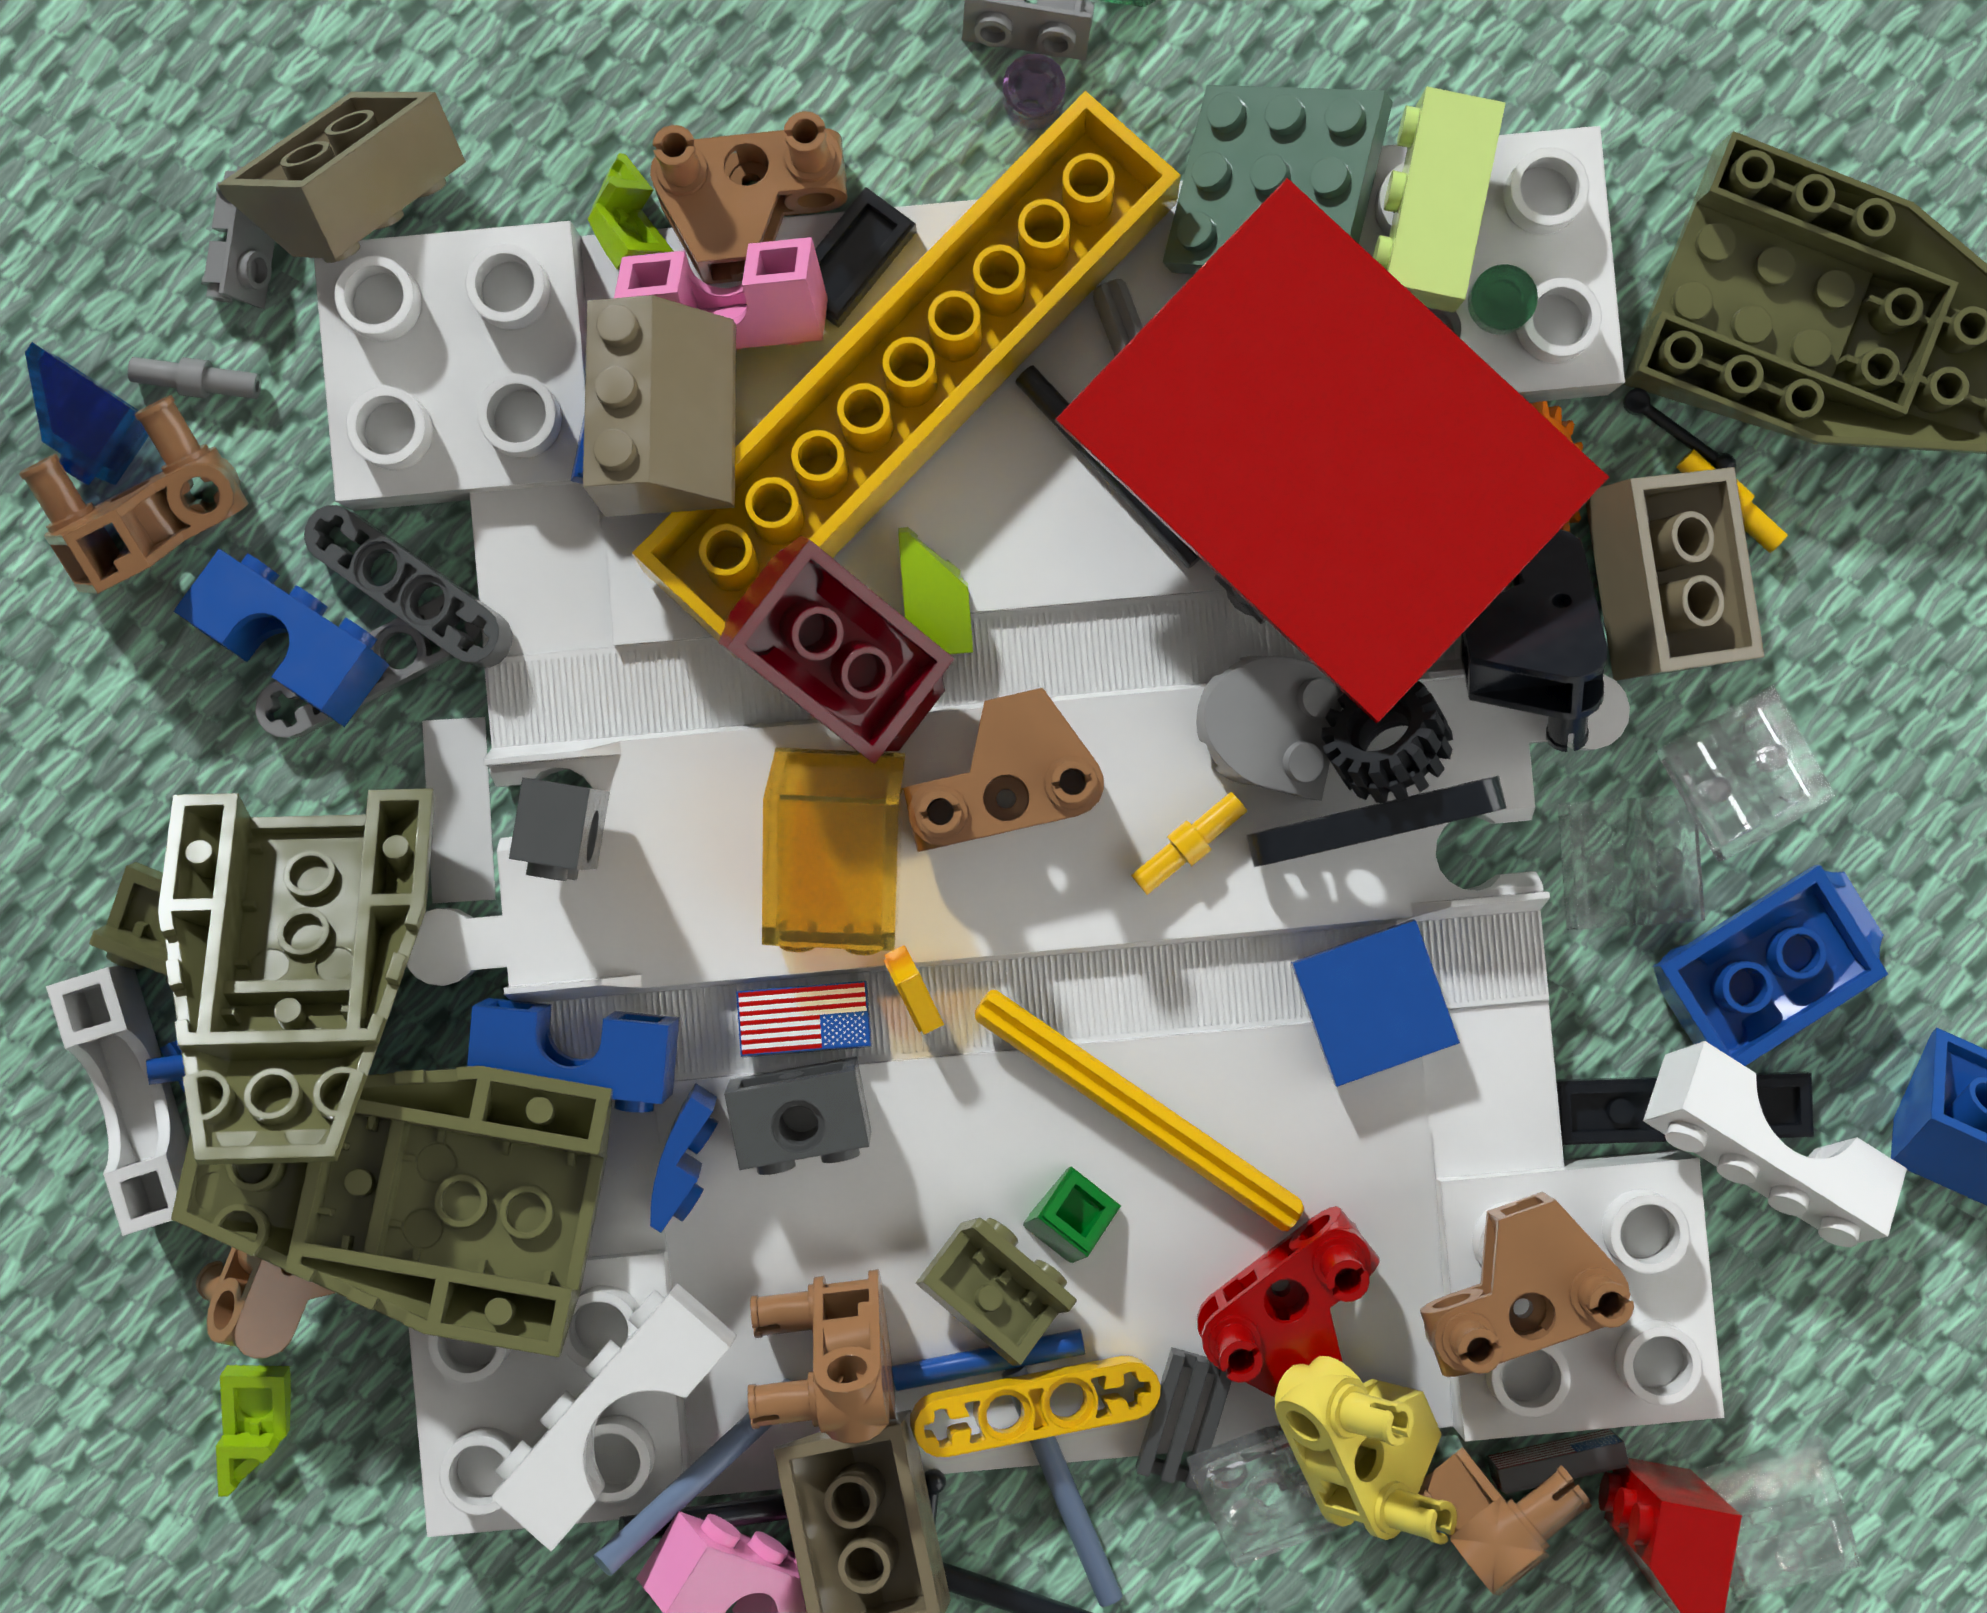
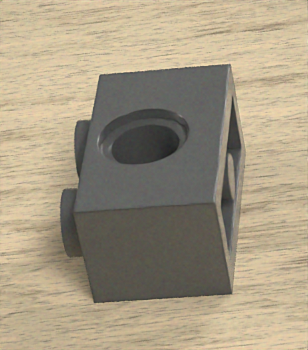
[509,777,610,881]
[724,1056,871,1175]

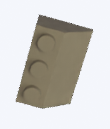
[218,92,466,263]
[583,295,736,517]
[1586,467,1765,681]
[773,1410,951,1613]

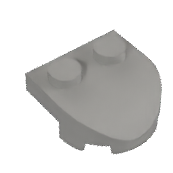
[1196,656,1344,801]

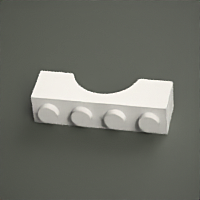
[46,965,188,1236]
[1643,1041,1907,1247]
[491,1283,737,1551]

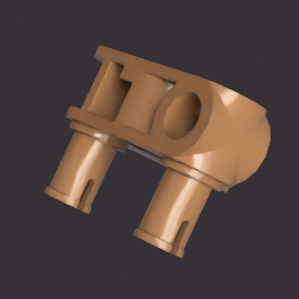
[650,111,848,285]
[19,395,249,594]
[903,688,1104,852]
[1420,1192,1634,1377]
[196,1247,335,1359]
[747,1269,896,1443]
[1418,1447,1592,1596]

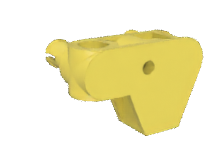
[1275,1356,1457,1545]

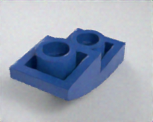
[650,1083,719,1233]

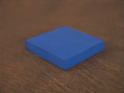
[1291,919,1460,1087]

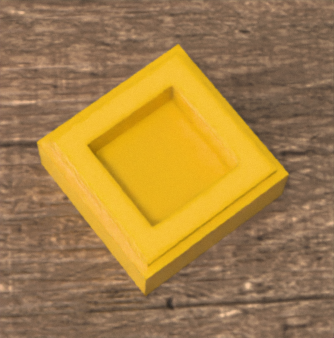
[883,945,944,1035]

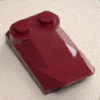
[718,535,954,764]

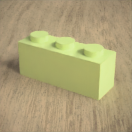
[1373,86,1506,313]

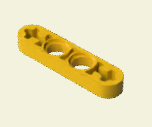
[910,1356,1161,1457]

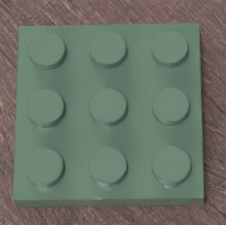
[1162,85,1393,274]

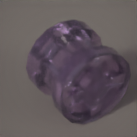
[1003,54,1066,130]

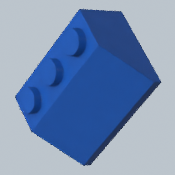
[1891,1027,1987,1206]

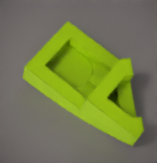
[588,153,674,270]
[898,527,973,654]
[216,1365,291,1497]

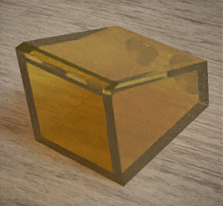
[762,747,906,956]

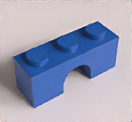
[174,549,389,728]
[467,998,680,1113]

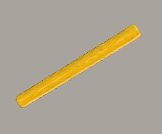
[974,990,1305,1232]

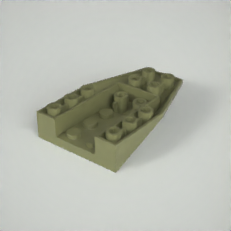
[1624,131,1987,454]

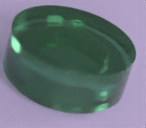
[1467,264,1538,335]

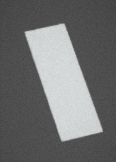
[422,717,496,903]

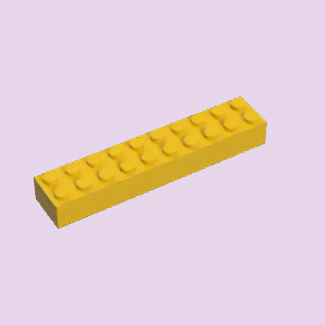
[632,91,1181,657]

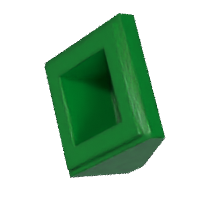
[1023,1166,1121,1263]

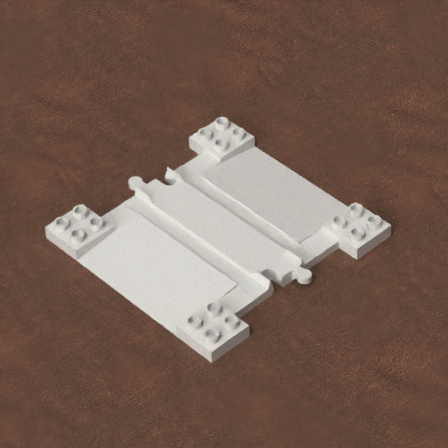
[314,126,1724,1537]

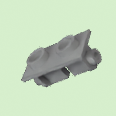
[962,0,1095,61]
[201,166,275,309]

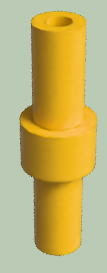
[1676,449,1788,553]
[1131,792,1248,895]

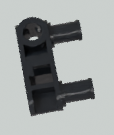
[1460,529,1607,752]

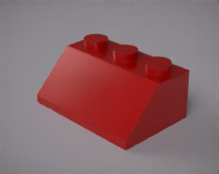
[1598,1458,1742,1613]

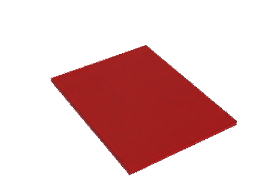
[1055,178,1609,723]

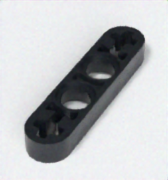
[1246,776,1507,867]

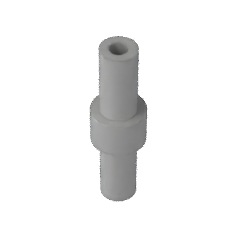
[128,357,261,399]

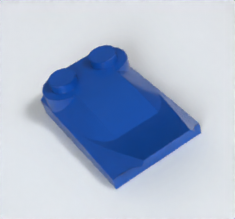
[1653,865,1888,1066]

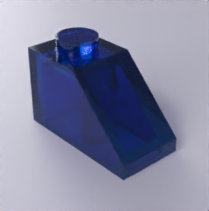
[25,342,149,486]

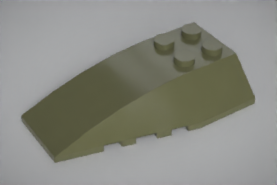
[158,788,435,1165]
[171,1066,613,1357]

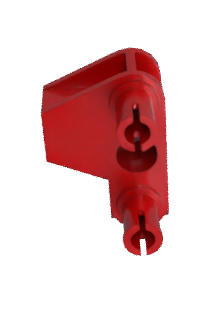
[1197,1206,1380,1398]

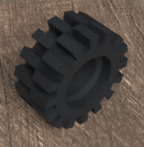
[1321,681,1453,803]

